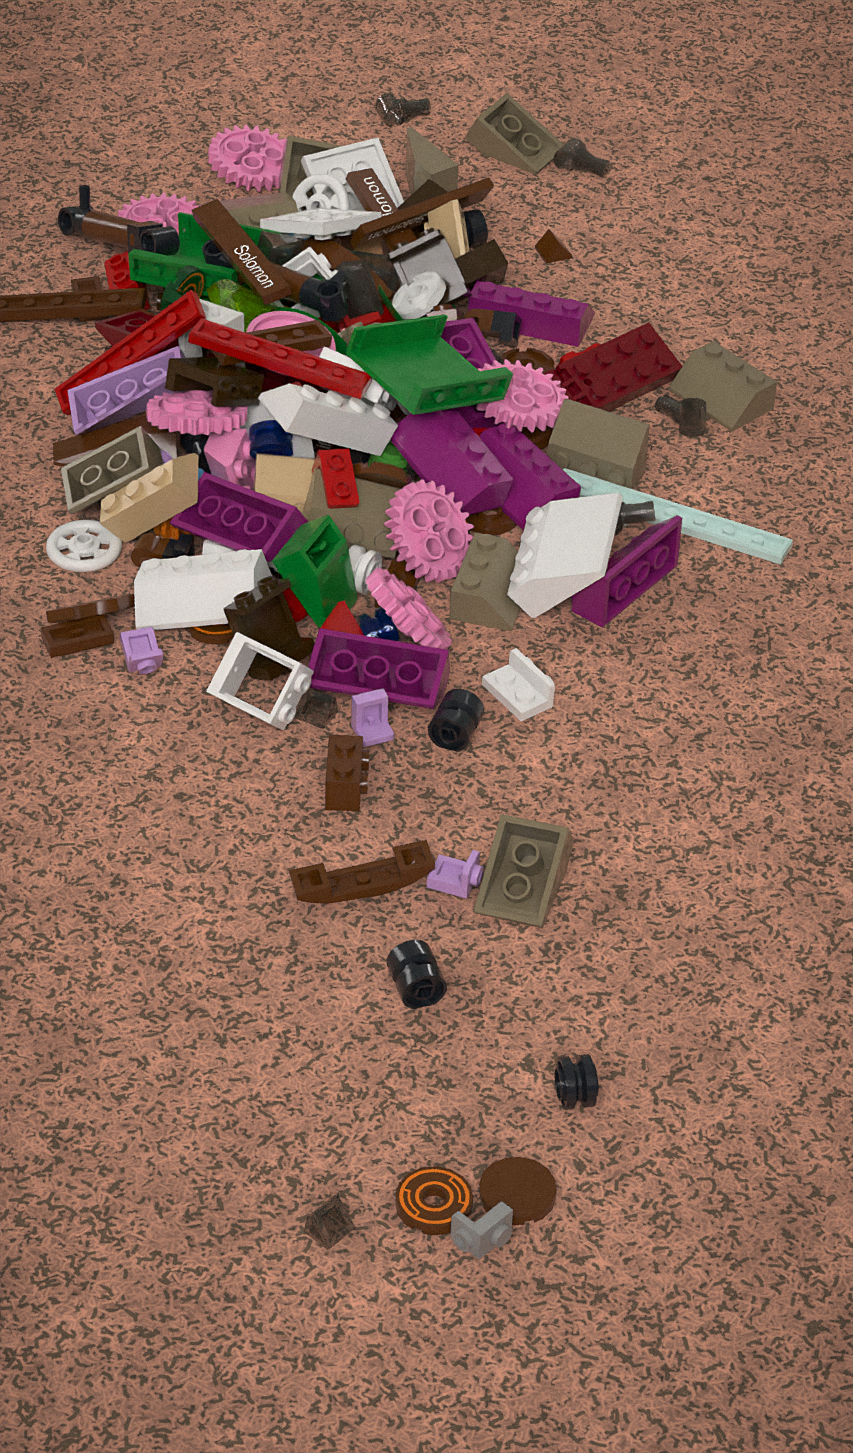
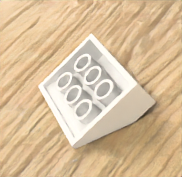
[507,492,623,618]

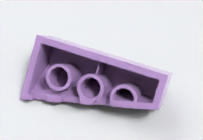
[68,346,186,435]

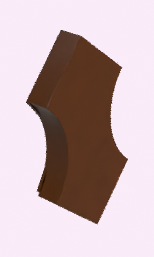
[46,594,135,624]

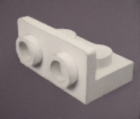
[482,648,555,721]

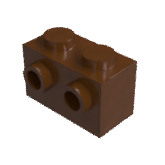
[325,735,369,812]

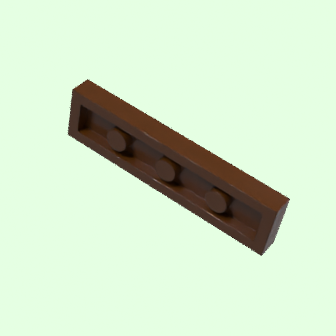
[210,320,332,366]

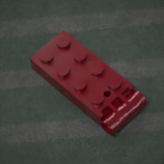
[543,322,683,412]

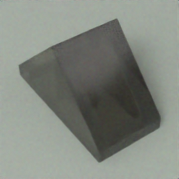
[257,230,304,266]

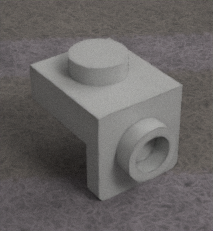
[451,1201,513,1259]

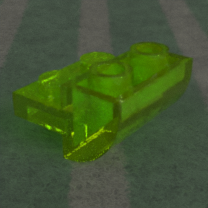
[206,279,278,332]

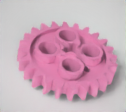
[208,125,287,192]
[118,193,201,235]
[476,359,569,432]
[147,390,248,435]
[384,480,473,583]
[365,567,452,650]

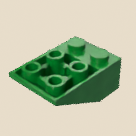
[272,515,358,628]

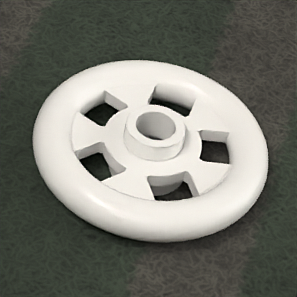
[292,174,350,238]
[46,520,122,572]

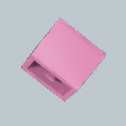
[204,429,256,490]

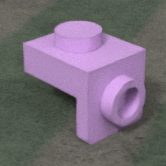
[119,627,164,674]
[351,688,394,747]
[427,850,484,899]

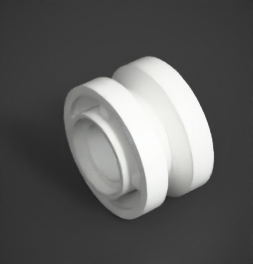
[349,545,382,595]

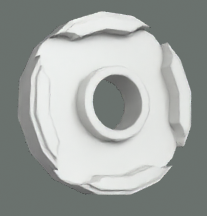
[392,272,446,320]

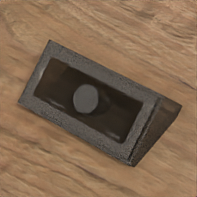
[333,260,384,319]

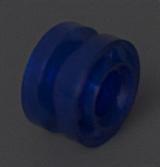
[249,420,294,460]
[358,607,400,642]

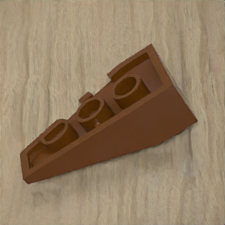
[53,415,177,467]

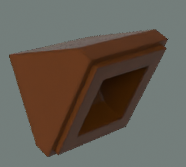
[535,229,572,264]

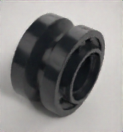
[554,1054,599,1110]

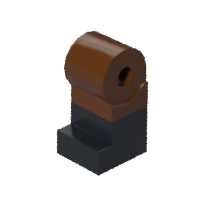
[463,309,522,348]
[131,533,195,566]

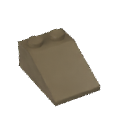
[465,93,566,175]
[405,127,459,195]
[278,135,342,211]
[473,814,574,928]

